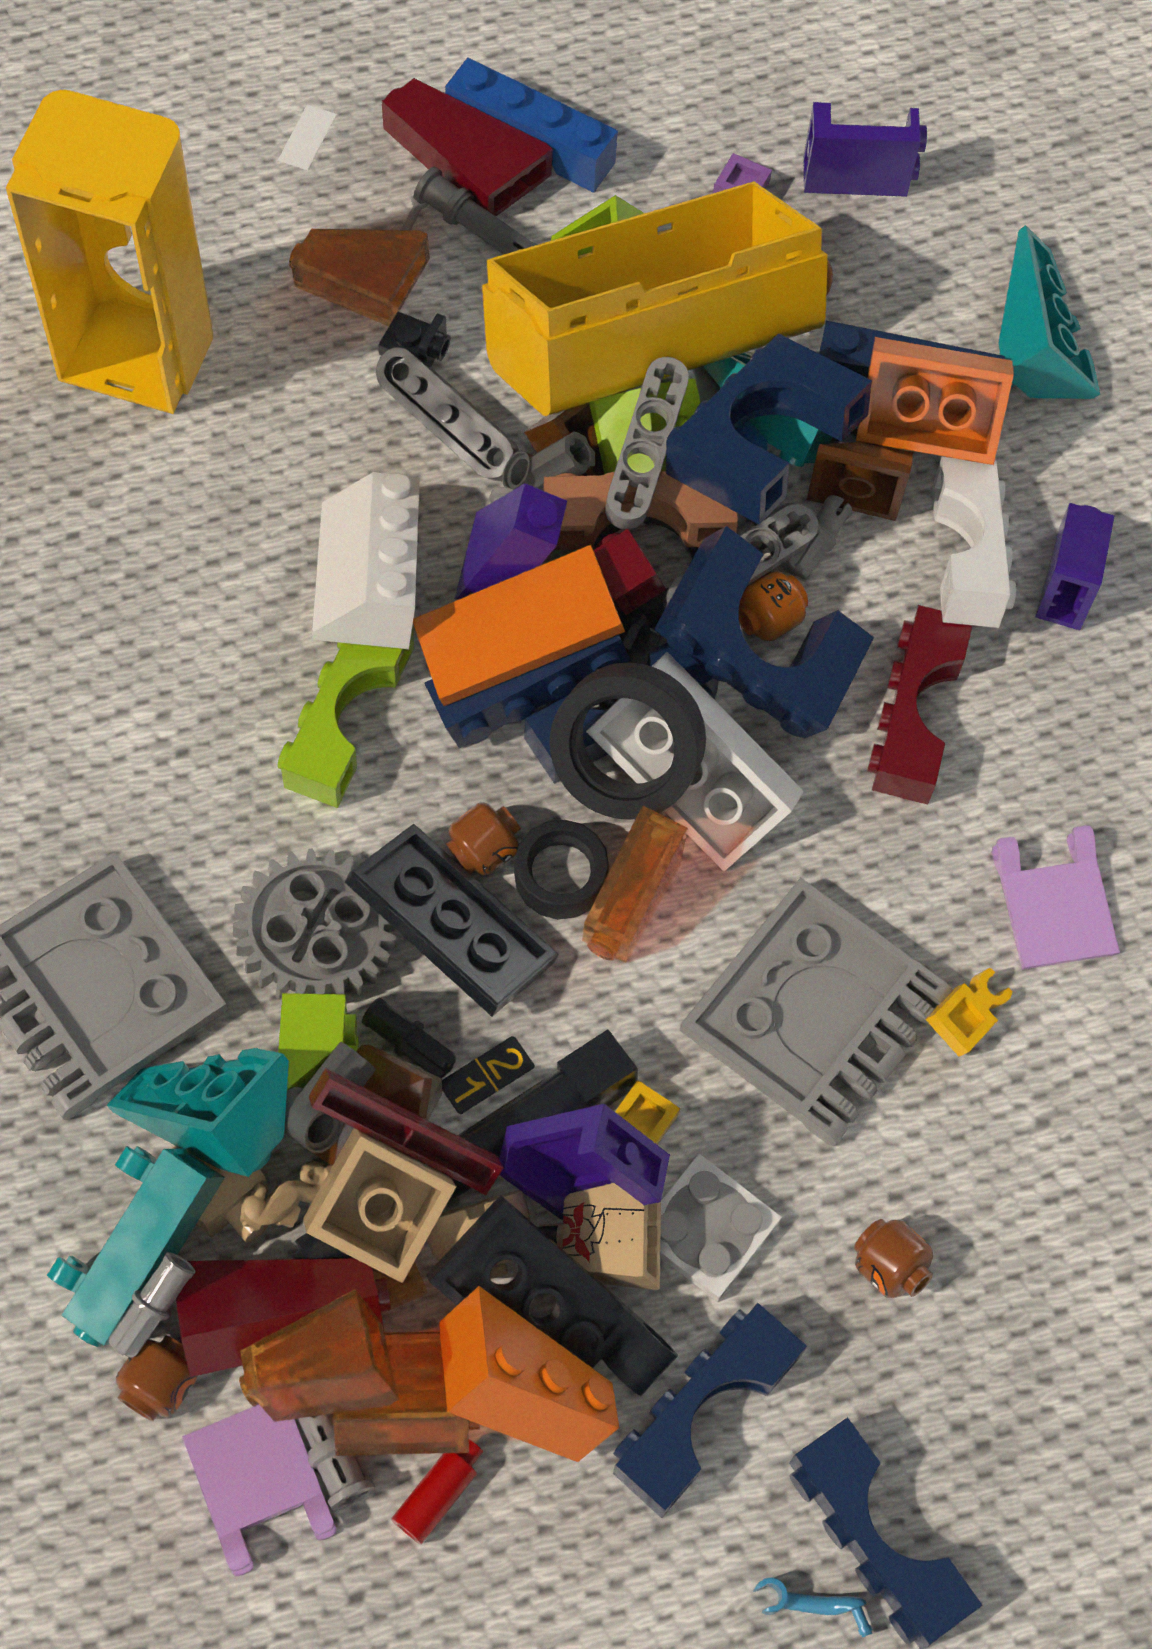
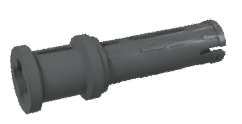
[413,166,538,254]

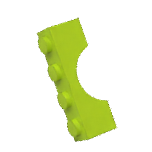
[278,627,414,808]

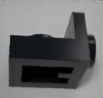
[378,311,451,367]

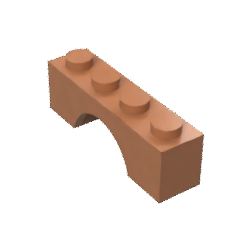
[543,471,738,550]

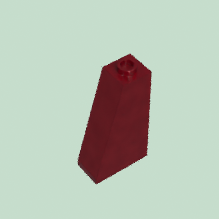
[382,78,553,216]
[176,1258,391,1377]

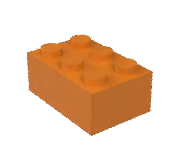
[856,337,1014,465]

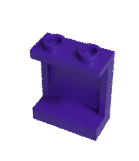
[803,102,927,197]
[499,1104,670,1220]

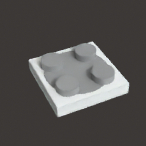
[660,1154,782,1302]

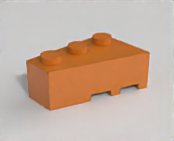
[439,1286,620,1462]

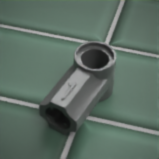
[502,431,595,490]
[284,1042,376,1153]

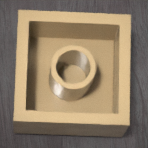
[303,1128,456,1283]

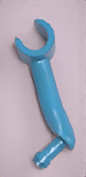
[753,1578,873,1638]

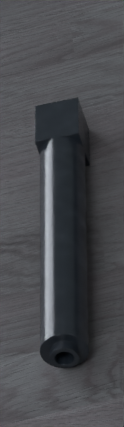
[292,1029,638,1259]

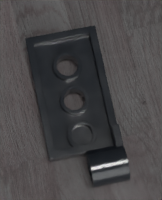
[426,1195,678,1396]

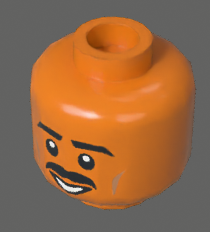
[738,571,808,641]

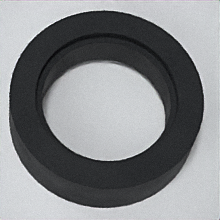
[550,663,706,820]

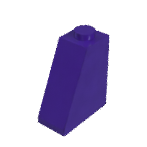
[454,483,567,600]
[1035,503,1115,630]

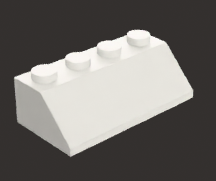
[311,472,420,649]
[586,652,804,871]

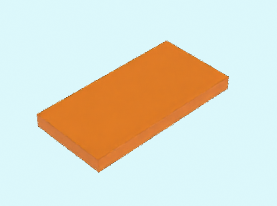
[413,545,625,706]

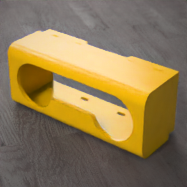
[6,90,213,414]
[482,181,828,416]

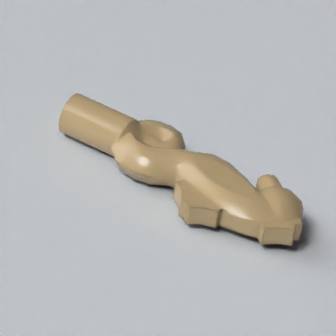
[239,1160,332,1231]

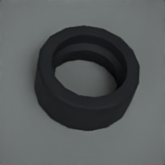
[514,820,609,920]

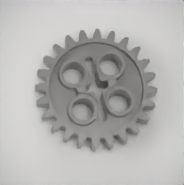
[233,848,397,999]

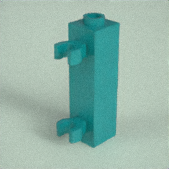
[47,1146,225,1347]

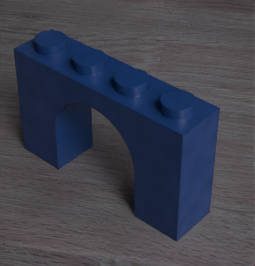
[666,334,872,525]
[654,526,874,739]

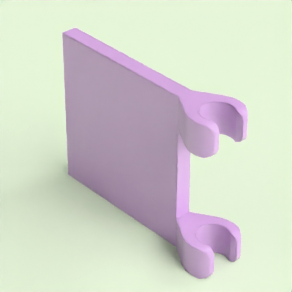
[991,825,1120,970]
[182,1394,336,1577]

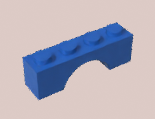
[445,57,618,193]

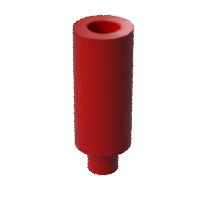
[391,1438,483,1545]

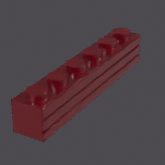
[309,1068,503,1196]

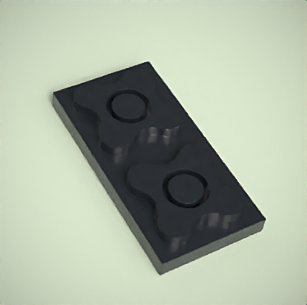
[345,824,559,1017]

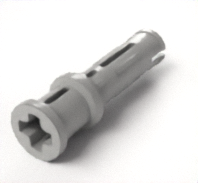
[270,1353,375,1511]

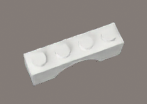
[932,456,1016,628]

